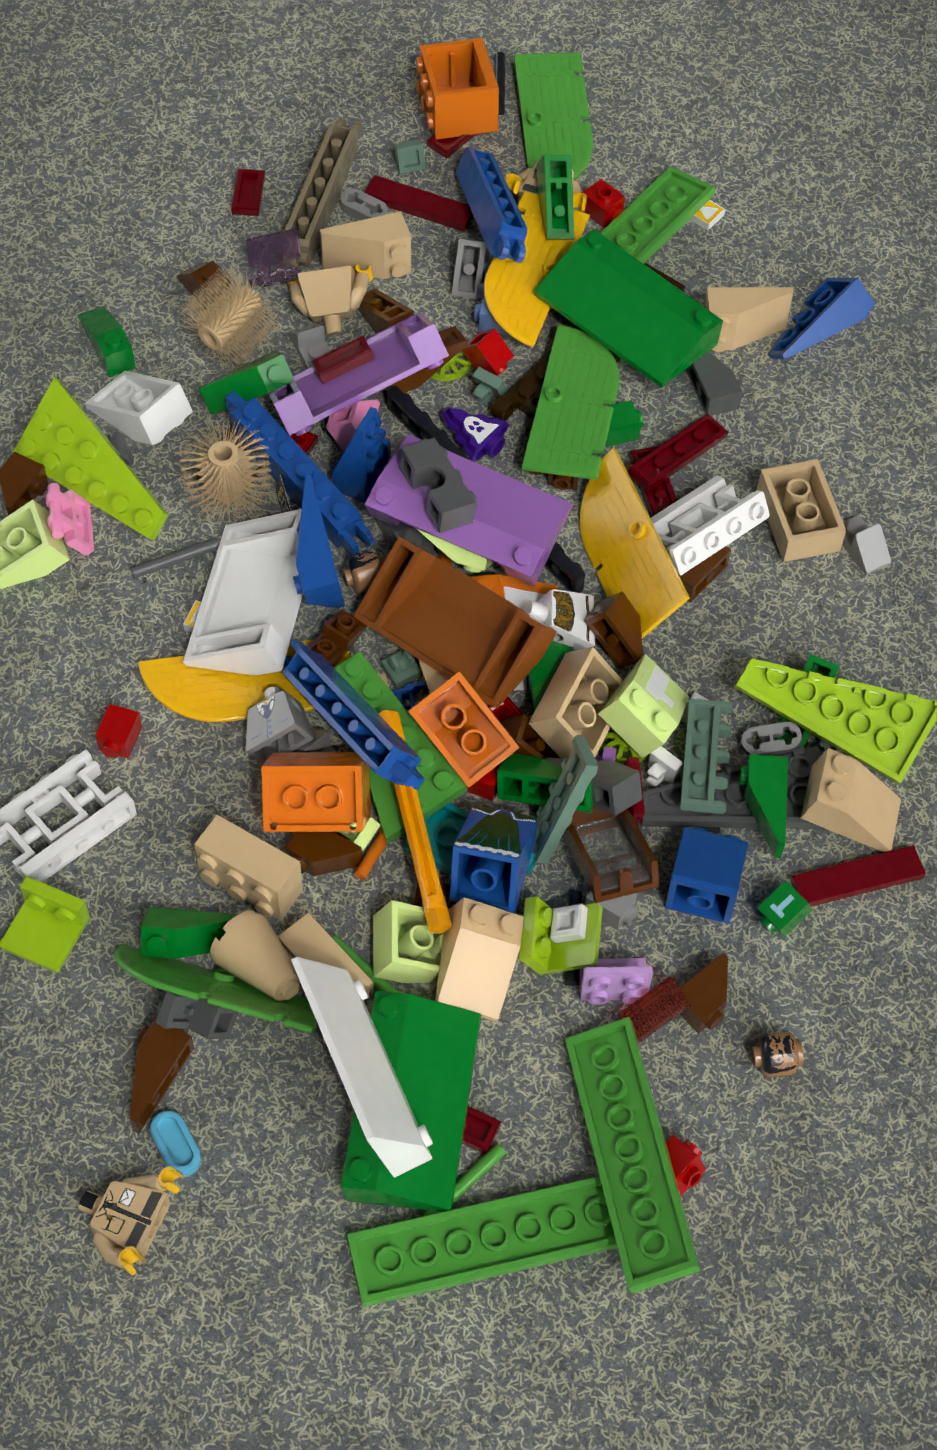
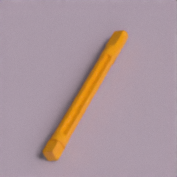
[378,710,452,934]

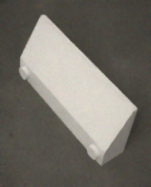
[183,509,303,676]
[291,957,433,1178]

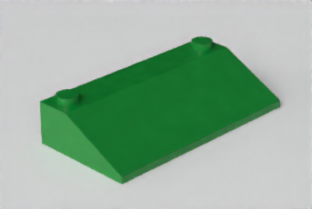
[534,229,723,388]
[340,991,482,1212]

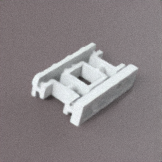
[650,475,770,575]
[0,750,137,882]

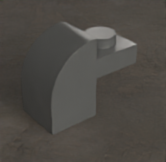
[156,991,238,1039]

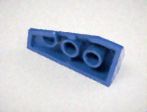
[768,278,876,359]
[330,407,391,503]
[293,474,345,608]

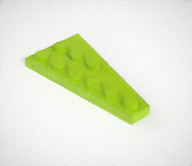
[12,377,169,541]
[734,658,937,784]

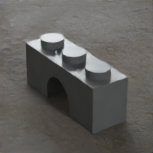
[399,437,477,533]

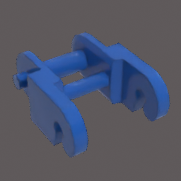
[392,682,429,711]

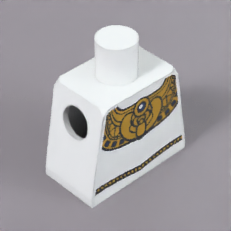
[523,589,595,651]

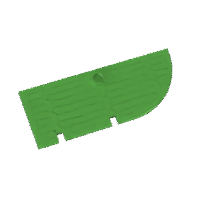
[514,52,593,180]
[522,325,620,480]
[114,944,319,1033]

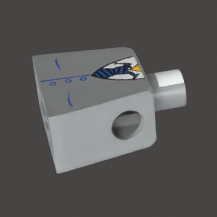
[246,687,314,764]

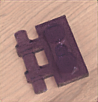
[246,229,301,288]

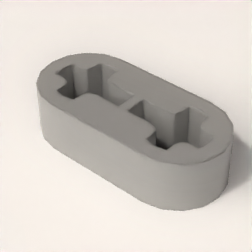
[340,189,388,220]
[741,722,802,756]

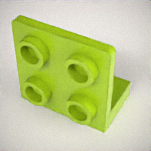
[0,876,90,973]
[519,896,603,975]

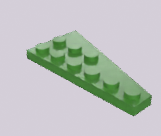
[335,651,468,844]

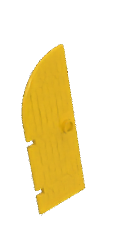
[484,191,590,348]
[580,448,690,639]
[138,639,350,722]

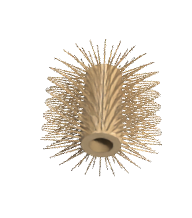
[178,264,282,371]
[178,418,273,524]

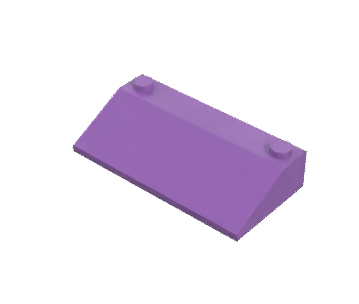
[268,311,449,436]
[365,434,573,587]

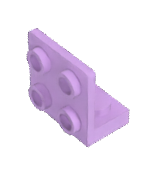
[579,958,653,1005]

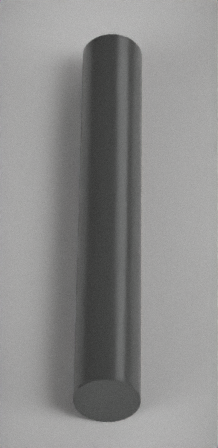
[130,537,219,579]

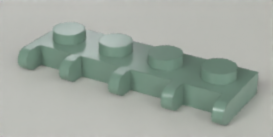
[680,698,733,814]
[533,735,598,864]

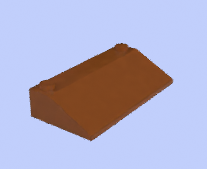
[353,536,558,709]

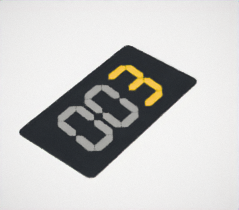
[276,474,291,513]

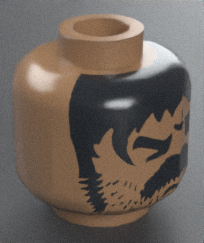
[342,552,385,594]
[751,1031,804,1078]

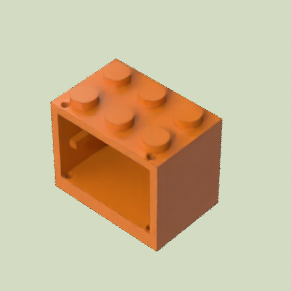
[416,38,499,140]
[261,752,371,832]

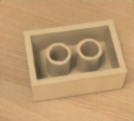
[757,459,846,562]
[529,647,623,758]
[194,815,303,921]

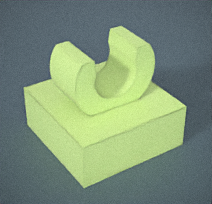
[340,817,380,851]

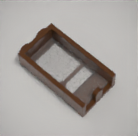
[562,807,659,903]

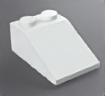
[85,371,193,445]

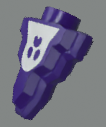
[441,407,509,462]

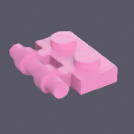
[45,483,94,555]

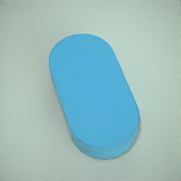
[150,1111,201,1177]

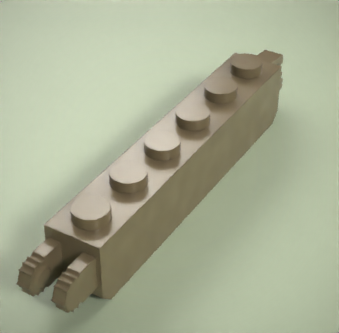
[282,117,362,276]

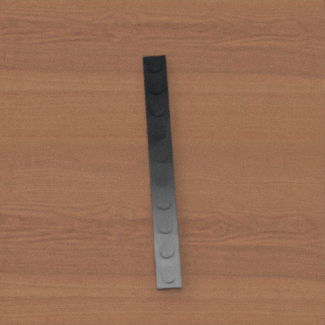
[387,386,585,593]

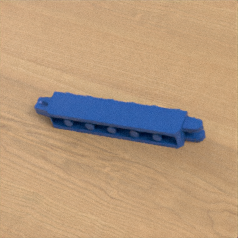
[456,147,527,263]
[225,391,375,556]
[282,639,425,790]

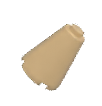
[210,910,300,1001]

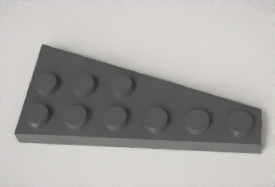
[642,741,831,829]

